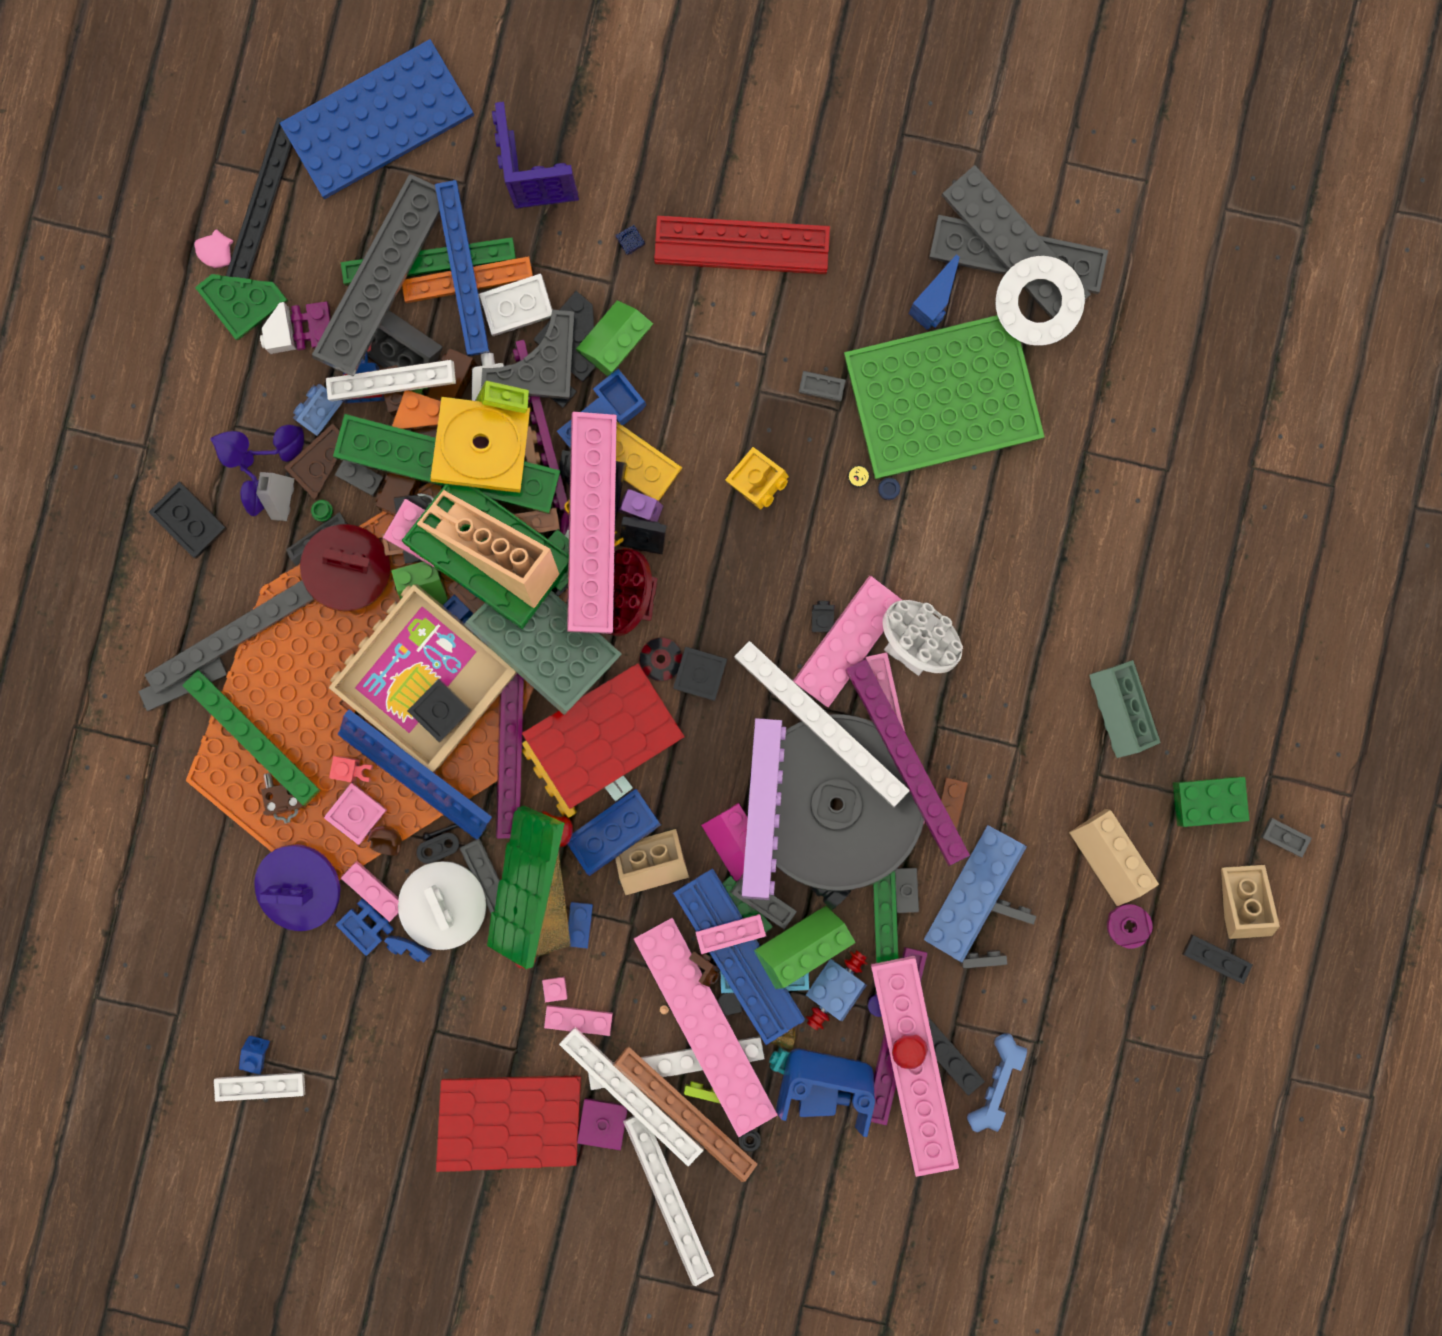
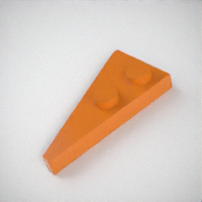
[392,390,441,429]

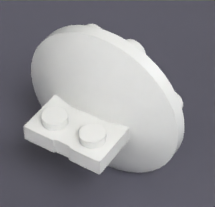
[883,600,963,676]
[398,861,487,950]

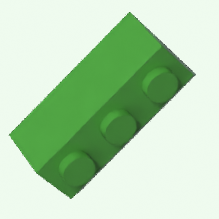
[576,300,653,377]

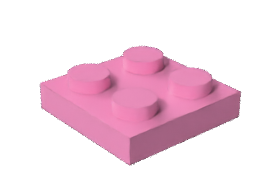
[324,783,387,845]

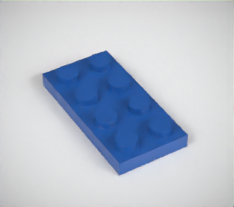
[568,789,661,876]

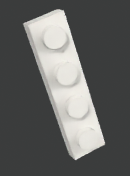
[214,1072,305,1102]

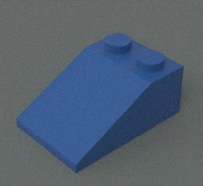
[908,254,960,330]

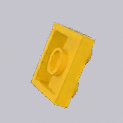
[725,447,789,510]

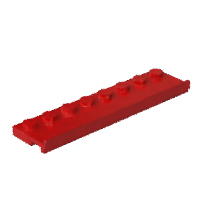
[654,216,830,274]

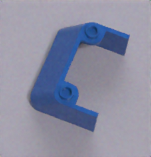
[775,1048,875,1137]

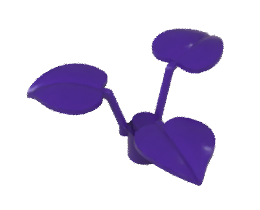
[210,425,304,516]

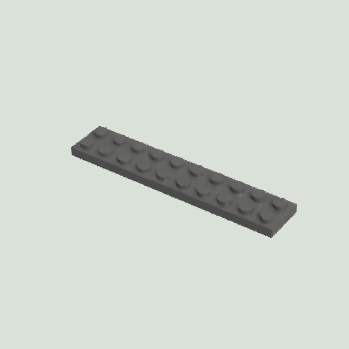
[312,174,440,376]

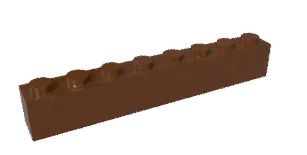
[376,348,477,516]

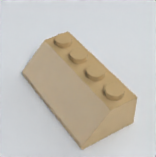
[1069,809,1159,906]

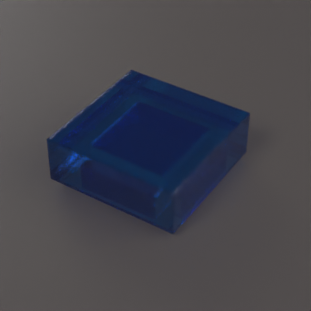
[615,225,645,255]

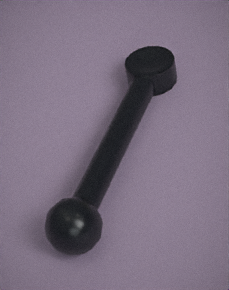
[422,824,460,841]

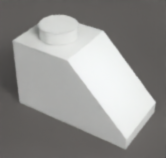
[260,302,296,354]

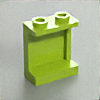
[475,381,529,413]

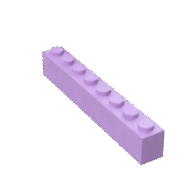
[742,718,786,900]

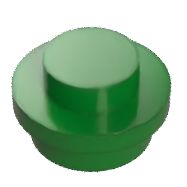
[311,500,333,522]

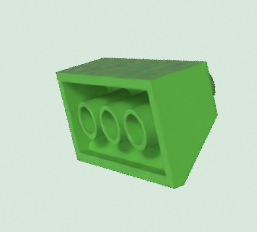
[754,906,856,989]

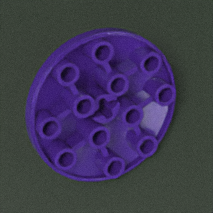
[254,844,340,931]

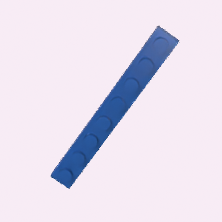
[435,180,490,356]

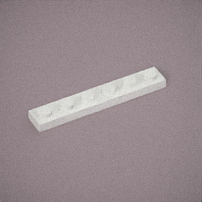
[326,360,456,401]

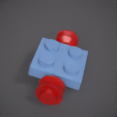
[806,950,868,1031]

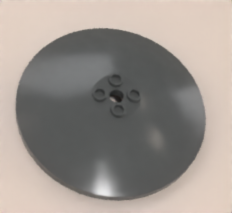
[748,714,924,891]

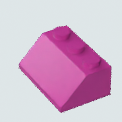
[701,803,748,881]

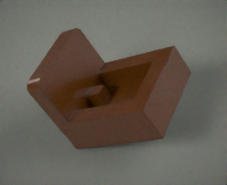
[689,951,720,987]

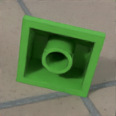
[391,562,449,605]

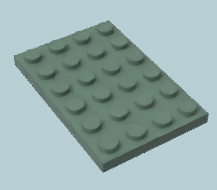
[464,591,622,715]

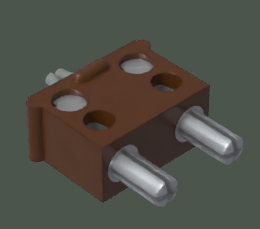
[261,773,307,823]

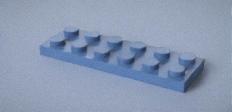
[924,825,1027,962]

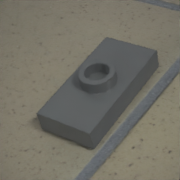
[799,371,846,402]
[895,868,919,913]

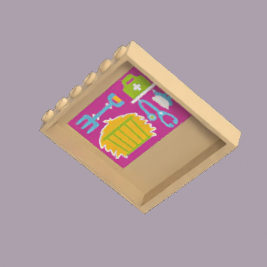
[329,584,517,773]

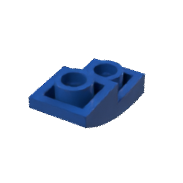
[384,935,432,963]

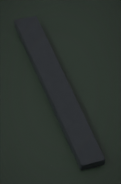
[226,117,293,279]

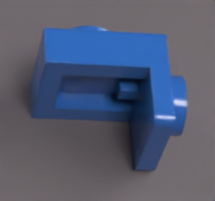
[239,1036,270,1075]

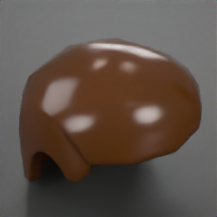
[367,826,402,856]

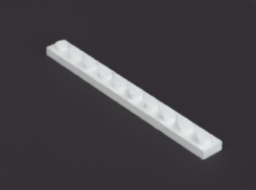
[734,641,910,807]

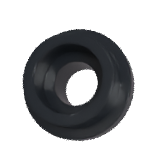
[739,1129,761,1152]

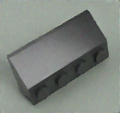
[367,311,443,368]

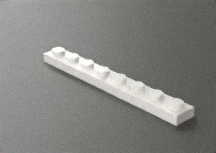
[559,1027,704,1166]
[588,1036,764,1090]
[623,1116,714,1286]

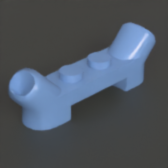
[967,1033,1027,1132]

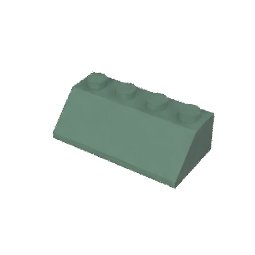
[1089,660,1161,758]

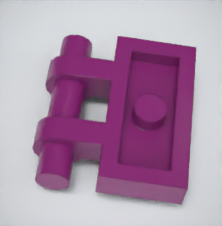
[290,301,331,350]

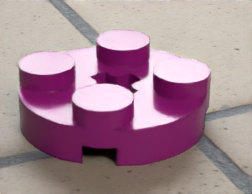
[1107,904,1153,949]

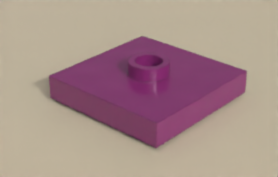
[577,1098,627,1150]

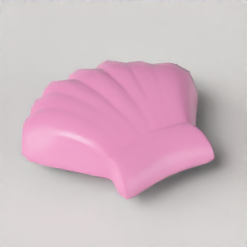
[194,229,233,268]

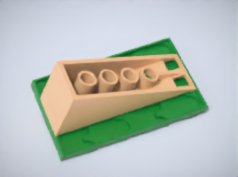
[402,484,569,629]

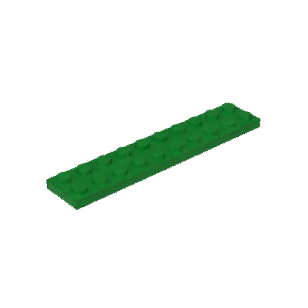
[333,414,560,514]

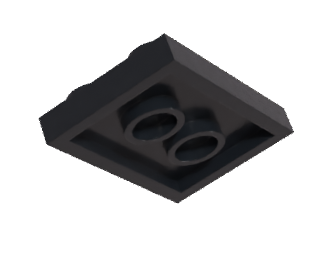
[149,481,227,559]

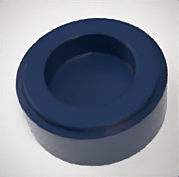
[878,478,900,500]

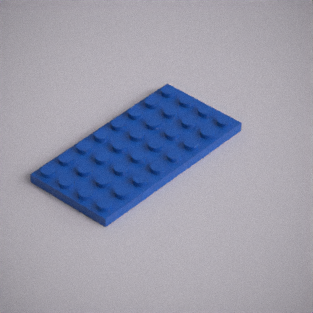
[280,39,474,199]

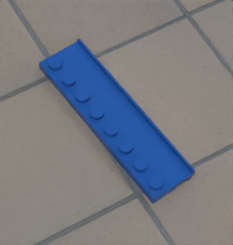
[338,709,492,839]
[673,868,805,1045]

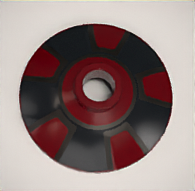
[639,638,683,681]

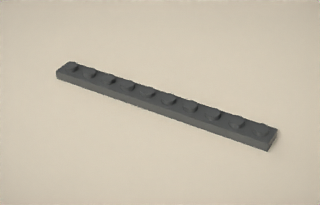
[145,580,314,694]

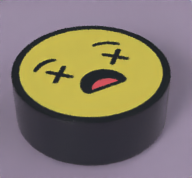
[847,465,870,488]

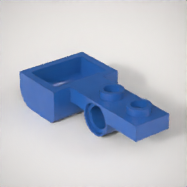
[557,369,646,449]

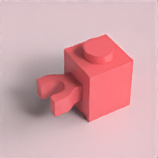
[329,756,373,782]

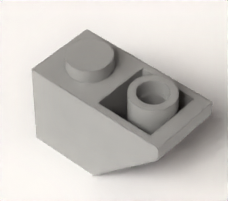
[256,472,294,521]

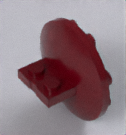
[300,524,390,611]
[609,548,658,636]

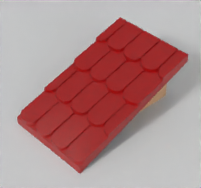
[522,664,685,809]
[436,1075,581,1172]

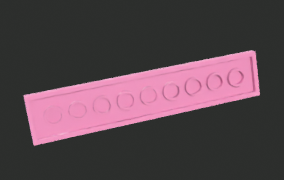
[567,412,617,634]
[634,918,777,1137]
[871,956,959,1177]

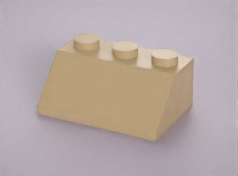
[615,829,689,895]

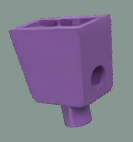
[618,489,663,522]

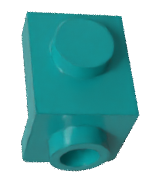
[769,1047,790,1075]

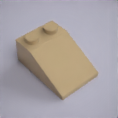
[1221,865,1280,939]

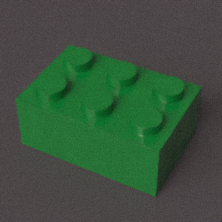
[1173,776,1250,827]

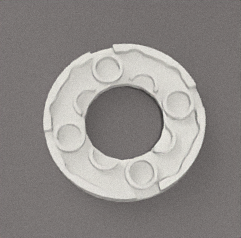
[996,256,1085,345]

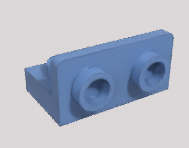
[293,384,343,436]

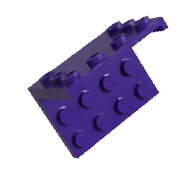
[492,102,579,209]

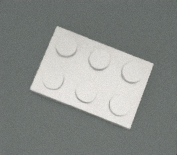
[479,274,553,337]

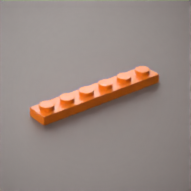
[402,256,533,303]

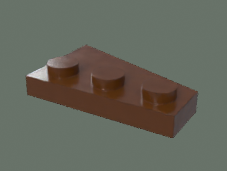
[284,424,340,500]

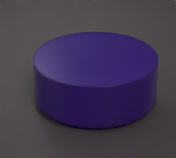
[867,994,882,1017]

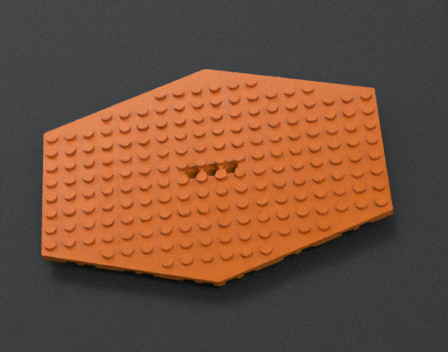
[186,483,568,881]

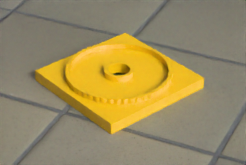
[431,397,530,493]

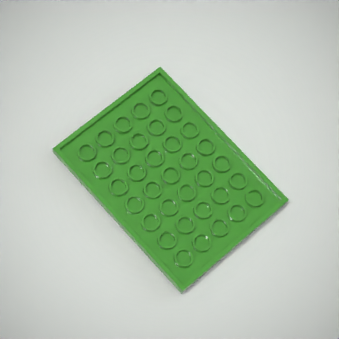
[844,315,1044,480]

